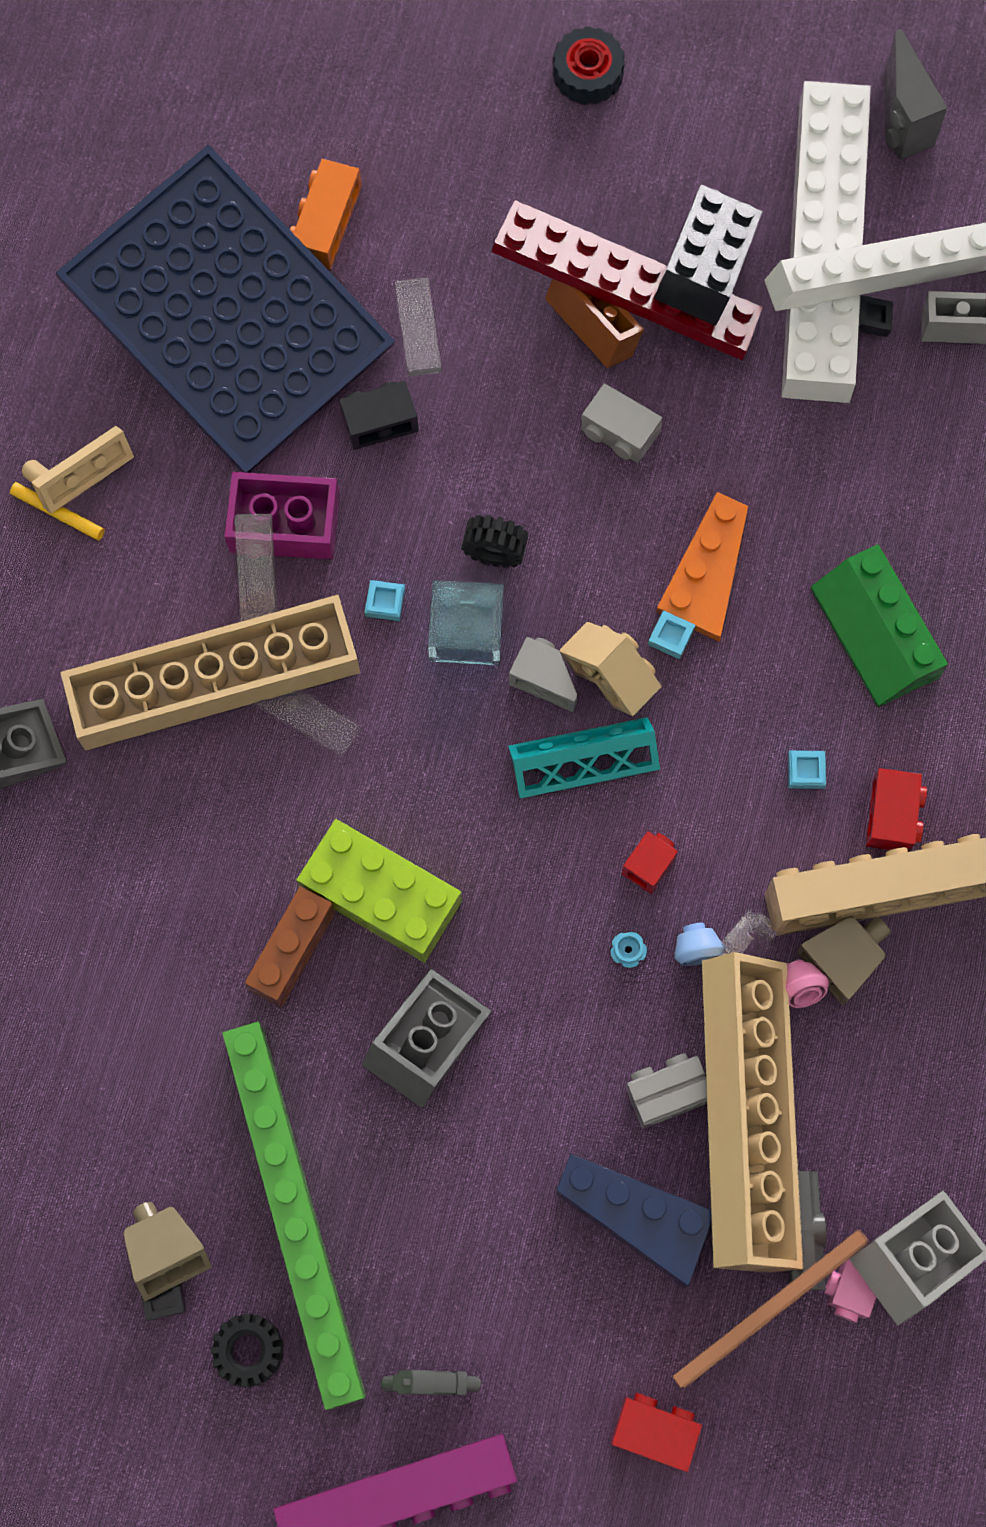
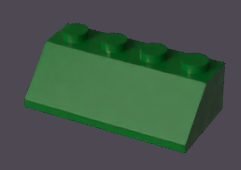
[810,544,948,707]

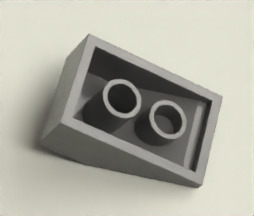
[884,29,948,160]
[0,699,67,790]
[361,969,491,1108]

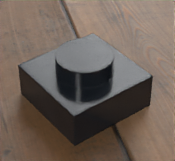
[858,295,893,337]
[141,1283,186,1322]

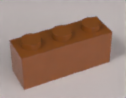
[545,279,644,369]
[245,886,336,1008]

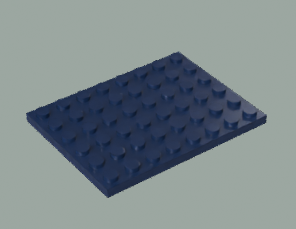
[56,144,395,473]

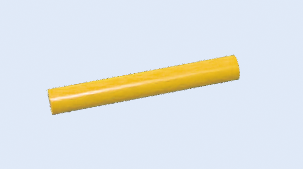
[10,482,105,541]

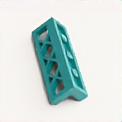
[508,717,660,798]

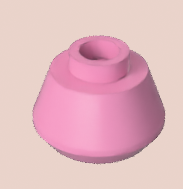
[785,960,830,1008]

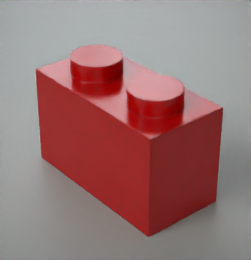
[866,768,927,852]
[610,1393,702,1472]

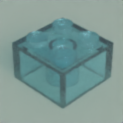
[428,580,504,665]

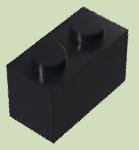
[340,381,419,450]

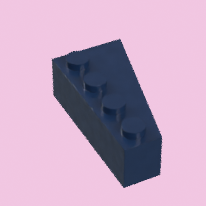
[556,1154,712,1288]

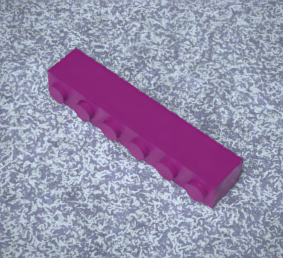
[273,1433,517,1527]

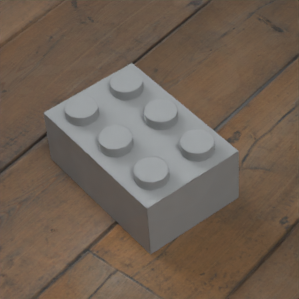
[849,1190,986,1326]

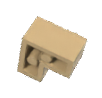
[559,622,662,716]

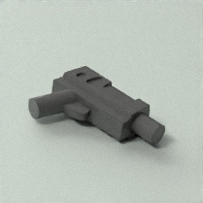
[381,1370,481,1396]

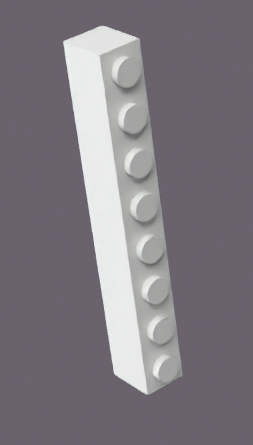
[764,223,986,311]

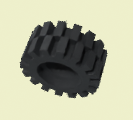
[461,515,529,568]
[210,1314,284,1387]

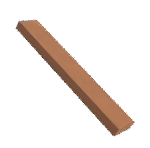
[672,1230,869,1388]

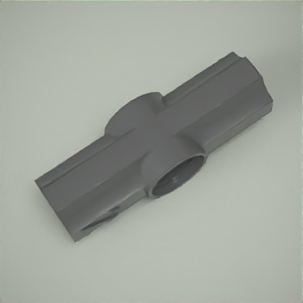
[790,1171,826,1291]

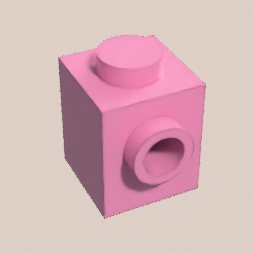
[824,1259,876,1323]

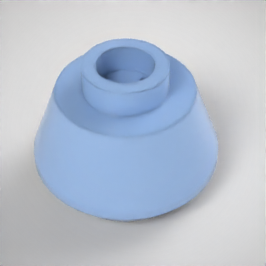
[674,923,725,966]

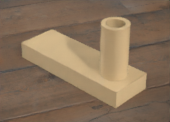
[22,426,134,513]

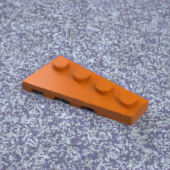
[656,492,748,642]

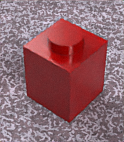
[621,831,678,894]

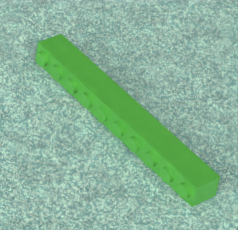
[222,1021,367,1410]

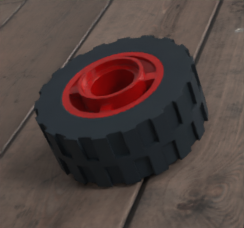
[553,27,625,105]

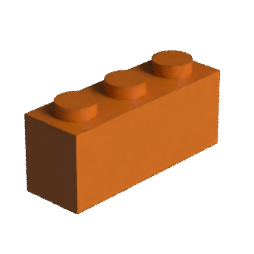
[290,159,362,270]

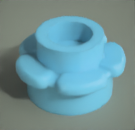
[610,932,647,968]

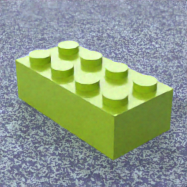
[297,818,462,963]

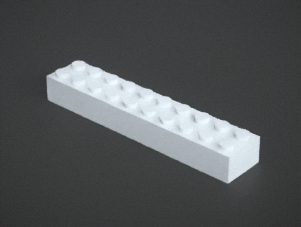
[781,81,871,403]

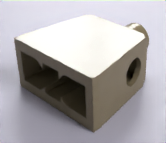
[796,916,891,1006]
[123,1202,212,1302]

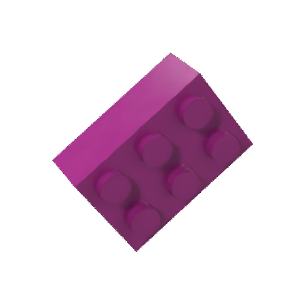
[224,472,340,560]

